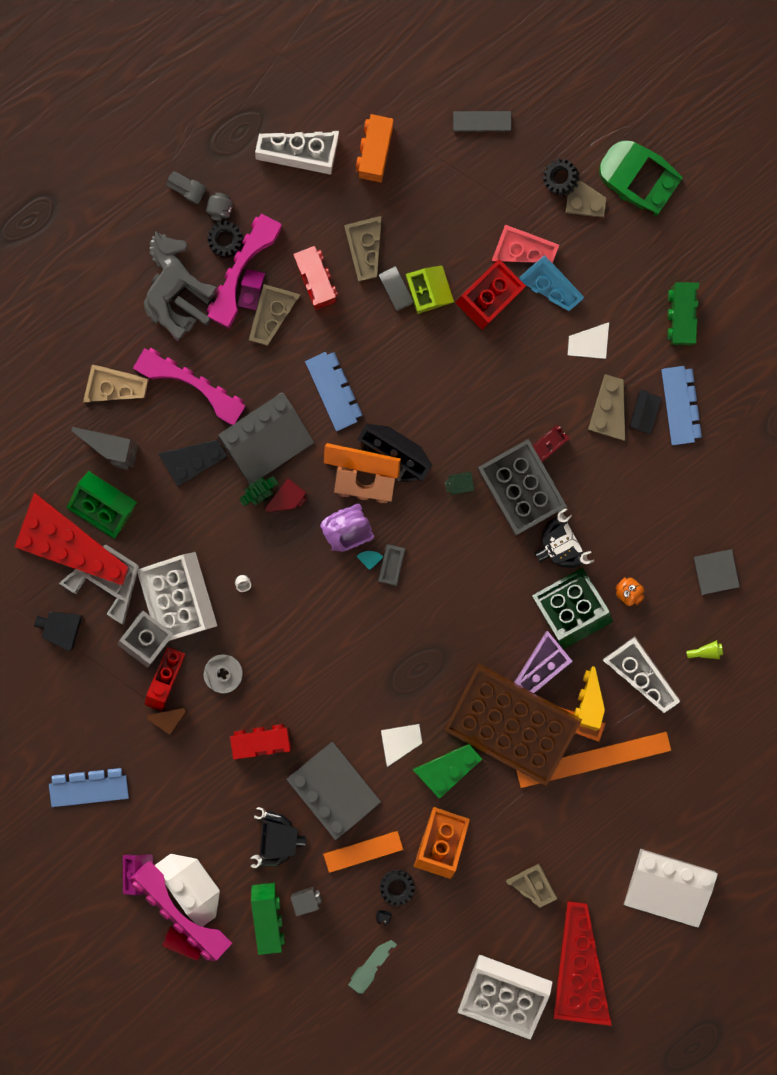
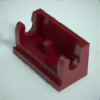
[532,425,570,462]

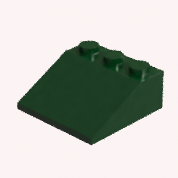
[532,568,613,649]

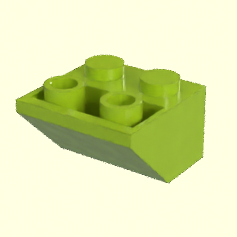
[406,266,454,314]

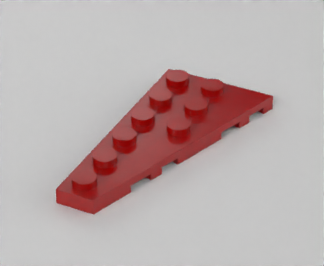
[15,493,129,585]
[553,901,612,1026]

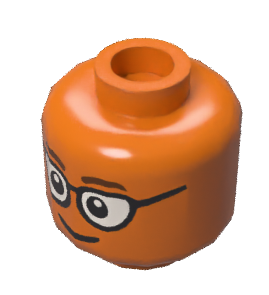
[615,578,644,606]

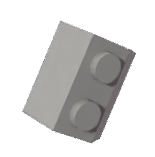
[117,611,173,668]

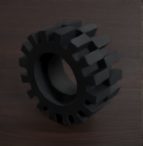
[542,159,580,196]
[207,221,243,258]
[380,869,415,906]

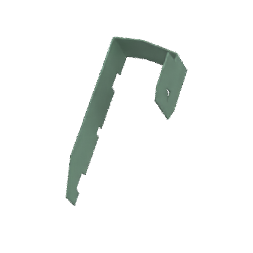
[348,940,397,994]

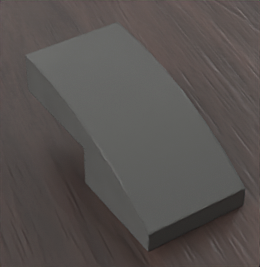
[379,266,414,312]

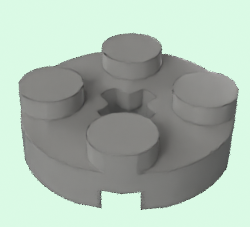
[204,654,243,693]

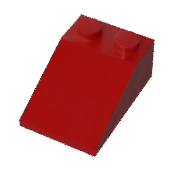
[455,259,526,330]

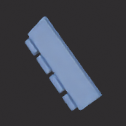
[305,352,363,431]
[661,366,702,445]
[49,768,129,807]

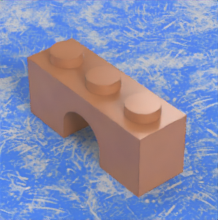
[334,466,395,503]

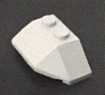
[155,854,220,927]

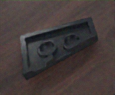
[158,440,228,487]

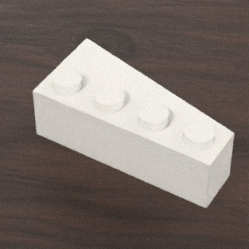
[255,131,339,174]
[603,637,680,713]

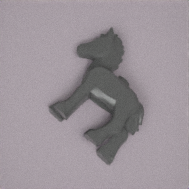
[144,231,218,341]

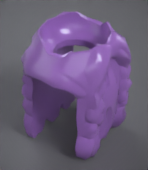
[320,504,374,552]

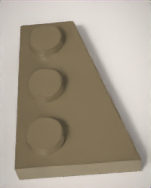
[344,216,381,282]
[248,284,301,346]
[588,374,625,441]

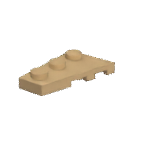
[83,364,149,402]

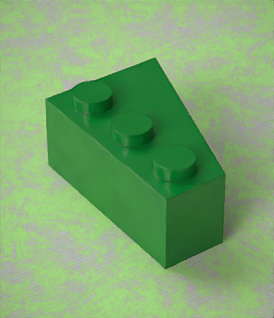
[667,282,699,345]
[413,744,482,799]
[251,883,285,955]

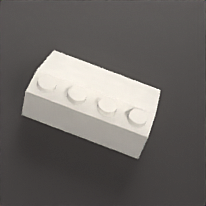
[137,552,217,641]
[624,849,718,928]
[458,955,552,1040]

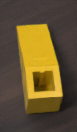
[574,666,605,731]

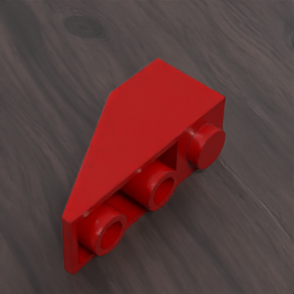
[144,647,185,712]

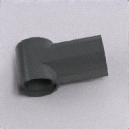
[166,171,207,205]

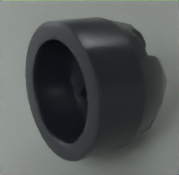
[376,910,392,926]

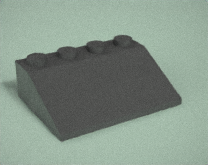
[218,392,314,485]
[71,427,138,470]
[477,439,567,536]
[286,741,381,840]

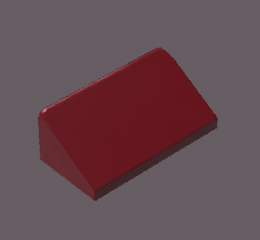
[162,926,202,961]

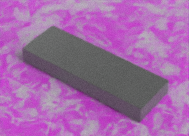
[453,111,511,132]

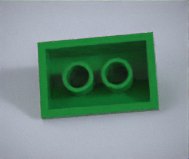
[66,471,137,539]

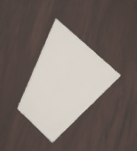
[568,322,609,359]
[381,724,422,767]

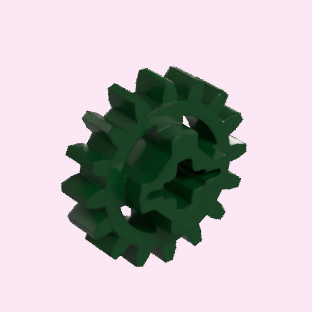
[239,476,279,507]

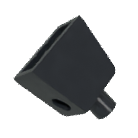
[34,611,83,651]

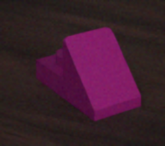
[237,269,265,311]

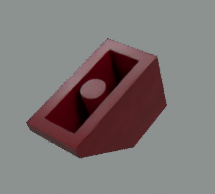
[264,479,307,513]

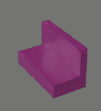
[123,854,153,895]

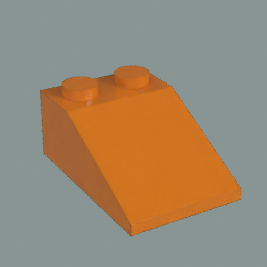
[414,807,470,879]

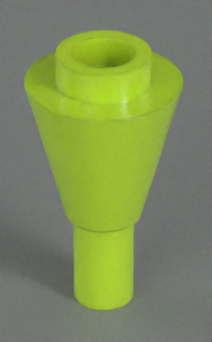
[687,640,723,659]

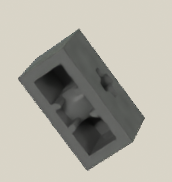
[290,886,322,916]

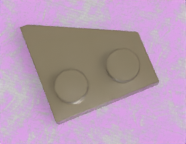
[565,181,606,218]
[506,863,558,907]

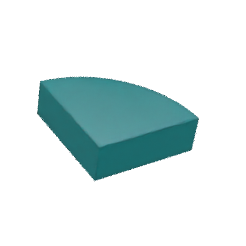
[356,551,383,570]

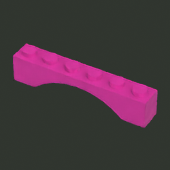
[207,214,282,329]
[133,348,246,425]
[130,861,232,961]

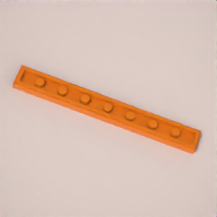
[516,732,671,788]

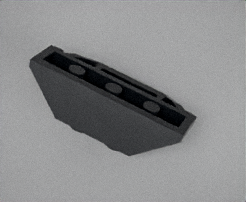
[357,424,432,482]

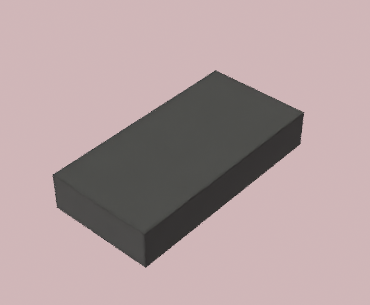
[175,296,211,326]
[378,544,406,586]

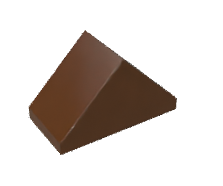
[146,708,187,735]

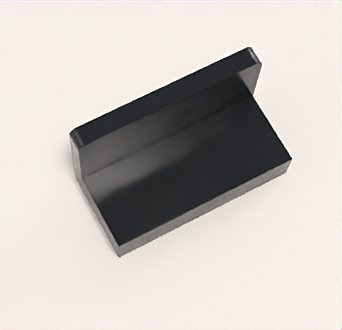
[629,390,661,434]

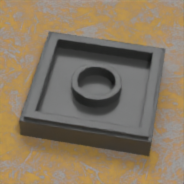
[693,549,740,595]

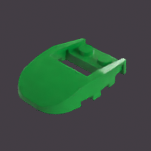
[599,141,683,217]

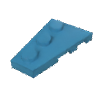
[519,255,584,311]

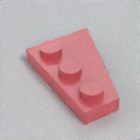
[492,225,559,263]

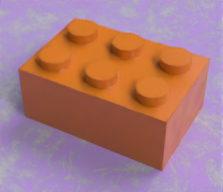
[356,114,393,183]

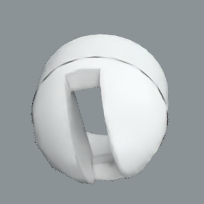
[235,575,251,592]

